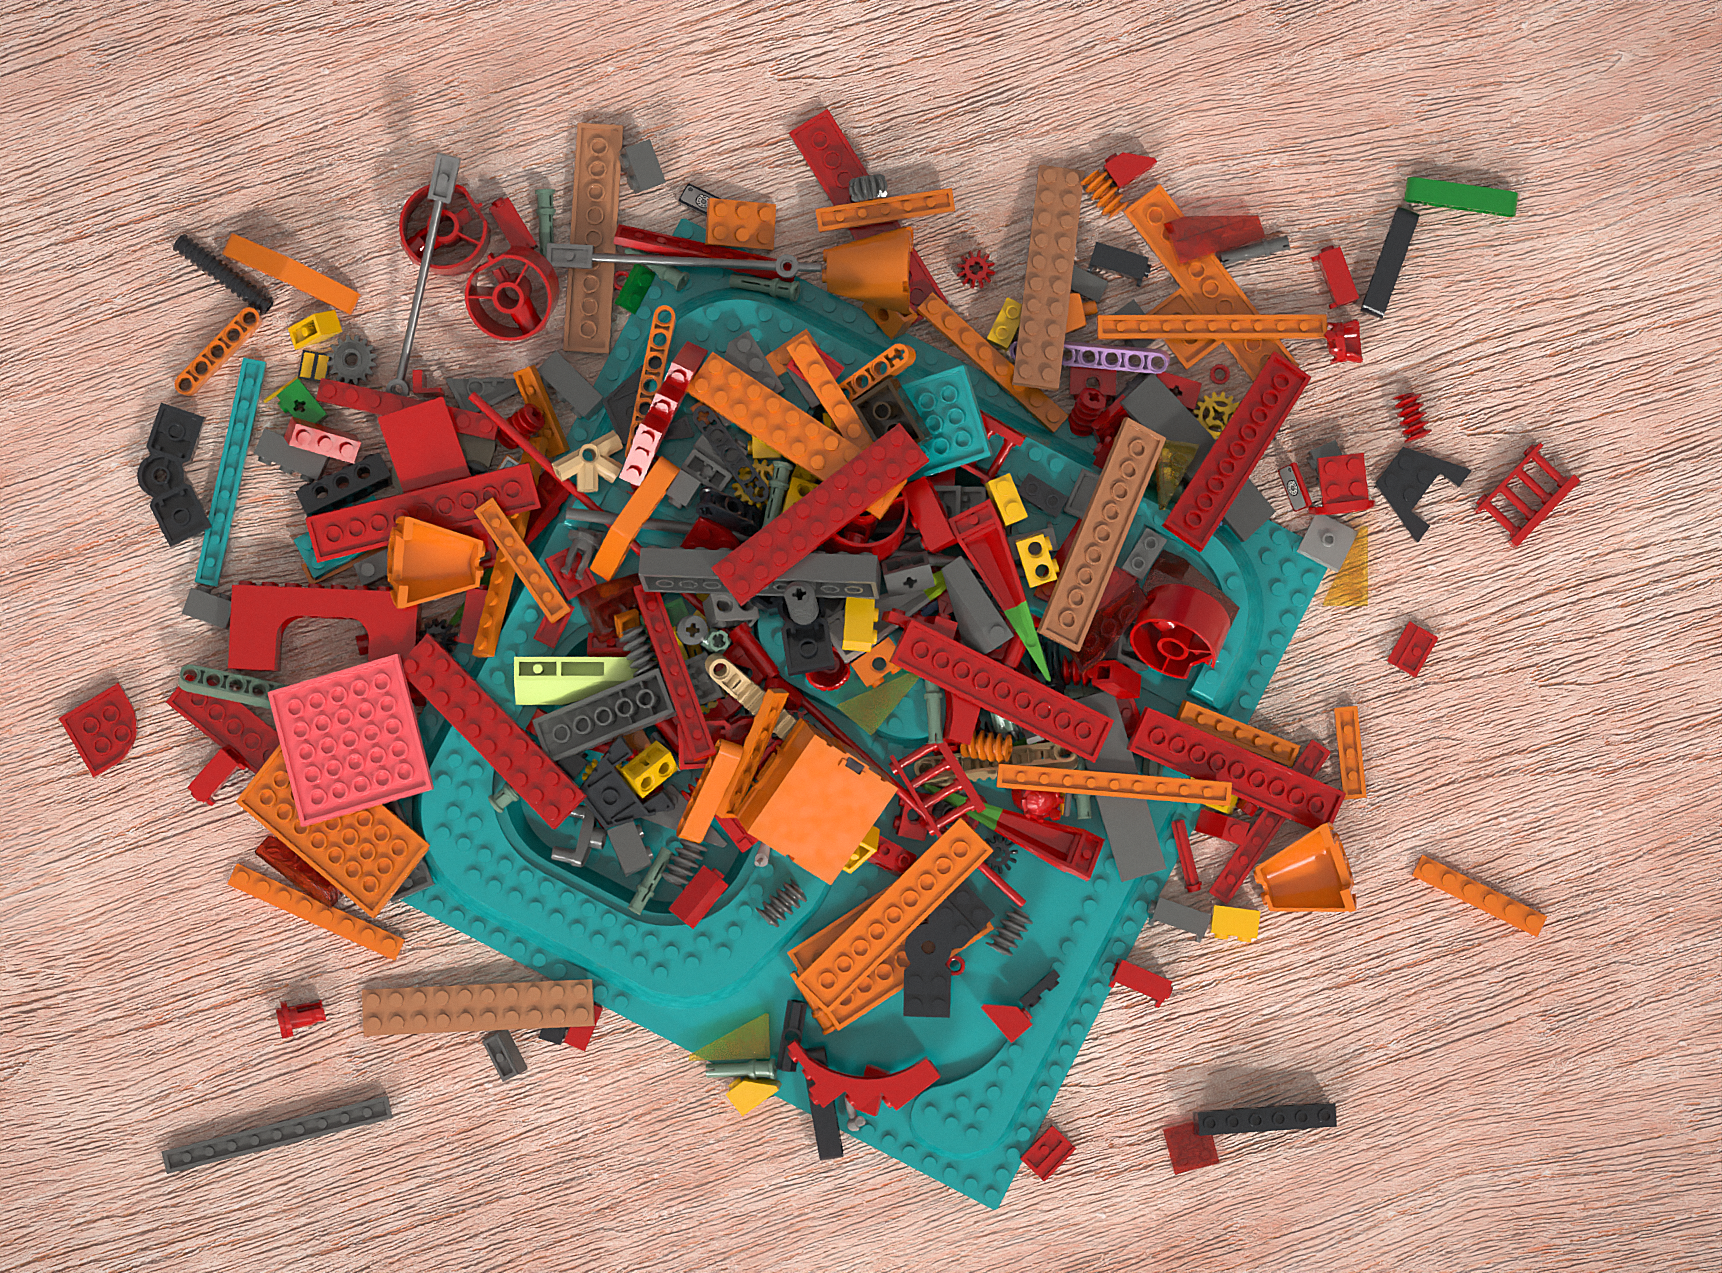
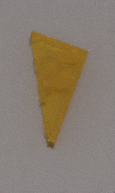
[1155,440,1199,510]
[1322,525,1368,607]
[837,672,920,736]
[689,1013,770,1061]

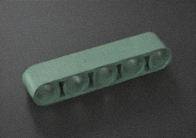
[178,664,287,709]

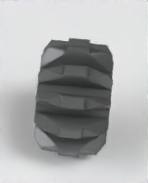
[849,174,888,202]

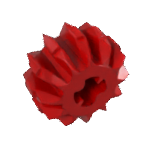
[956,250,995,289]

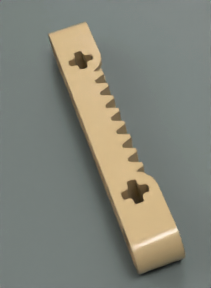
[705,653,798,740]
[914,742,1079,787]

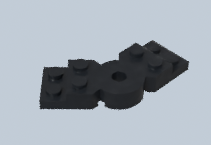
[137,403,213,548]
[750,595,836,676]
[903,881,996,1018]

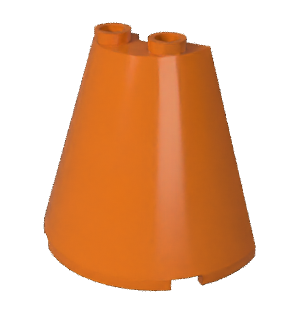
[822,226,914,314]
[387,516,485,608]
[1254,822,1357,912]

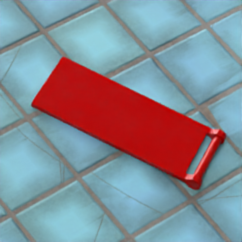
[378,396,498,570]

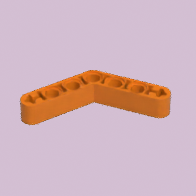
[222,233,361,315]
[831,344,916,436]
[590,456,681,582]

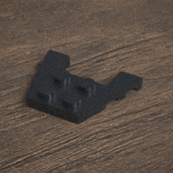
[602,357,695,445]
[1375,447,1471,543]
[580,735,676,829]

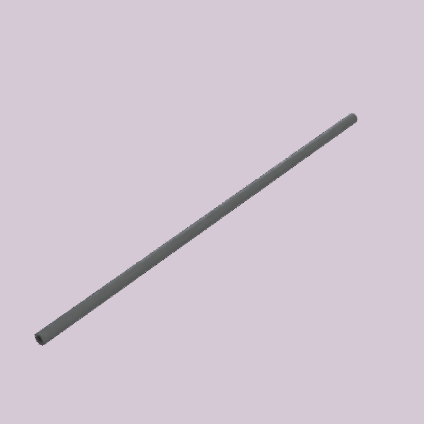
[566,507,1026,577]

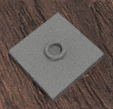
[1296,515,1358,573]

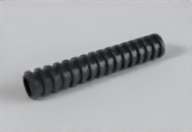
[173,234,274,315]

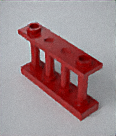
[961,409,1027,485]
[1474,442,1581,548]
[888,734,987,838]

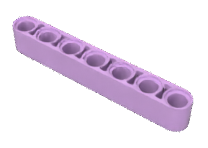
[1010,339,1170,374]

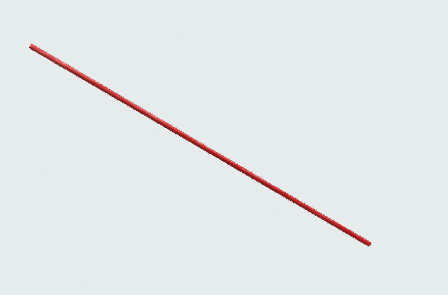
[468,391,1026,908]

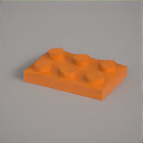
[705,198,776,251]
[1146,288,1223,370]

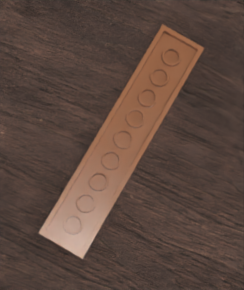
[563,123,624,354]
[1012,164,1085,391]
[1036,418,1166,652]
[362,979,595,1036]

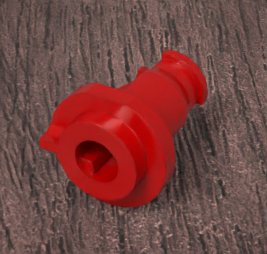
[275,999,326,1039]

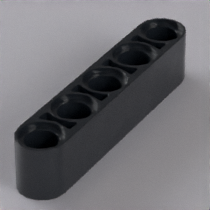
[1360,206,1420,319]
[805,1045,844,1161]

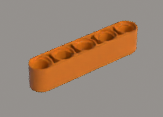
[174,307,262,397]
[676,738,743,844]

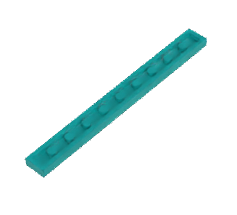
[195,357,267,587]

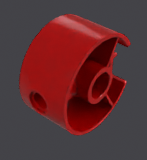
[399,184,491,275]
[465,245,560,341]
[822,488,908,563]
[1130,584,1230,679]

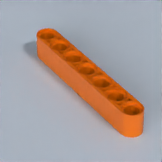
[625,305,676,459]

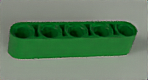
[1404,177,1519,217]

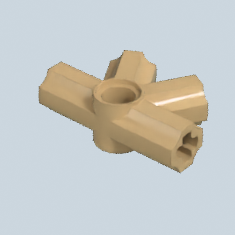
[552,430,623,493]

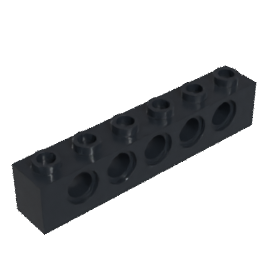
[1193,1102,1337,1136]

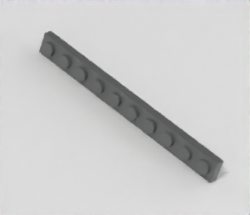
[162,1095,394,1174]

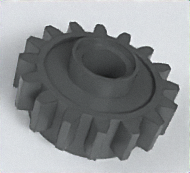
[327,335,378,385]

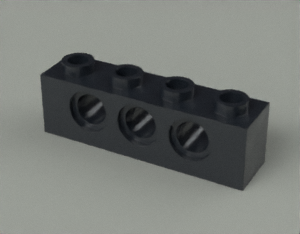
[295,453,393,517]

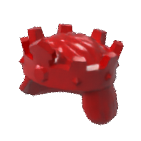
[1324,319,1363,365]
[805,645,851,691]
[1011,788,1064,823]

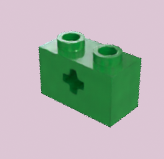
[276,378,329,424]

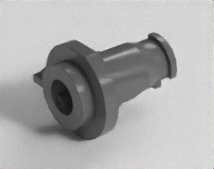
[560,527,603,580]

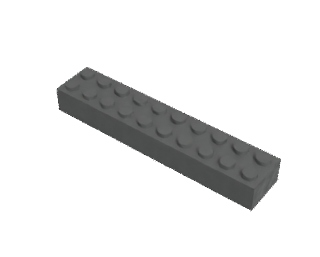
[638,546,881,599]

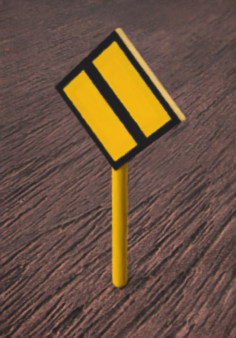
[263,350,331,403]

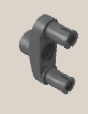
[551,804,607,868]

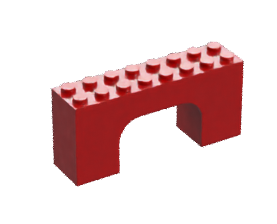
[228,581,422,672]

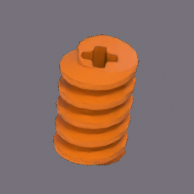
[1080,169,1129,220]
[960,729,1012,763]

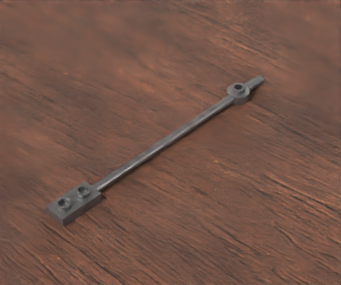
[386,152,461,397]
[546,243,822,278]

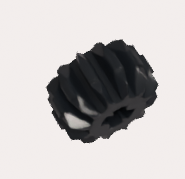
[419,618,458,654]
[985,834,1018,874]

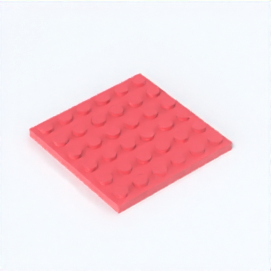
[267,654,434,827]

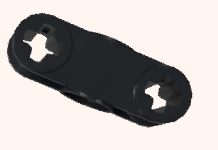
[696,486,762,537]

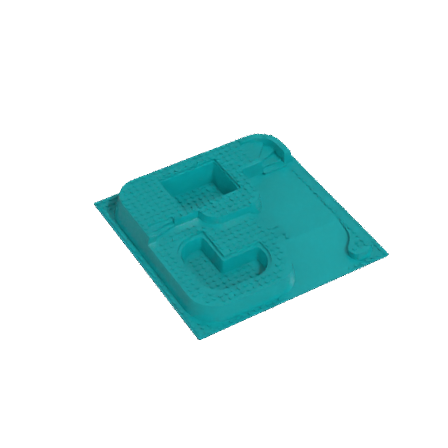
[399,219,1328,1210]

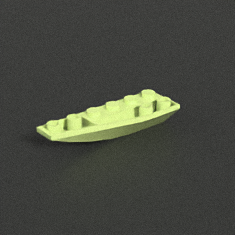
[514,657,657,705]

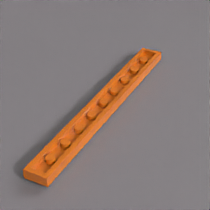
[1097,314,1327,340]
[472,437,549,658]
[996,763,1232,806]

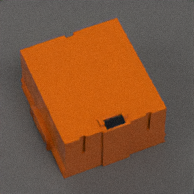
[734,718,898,885]

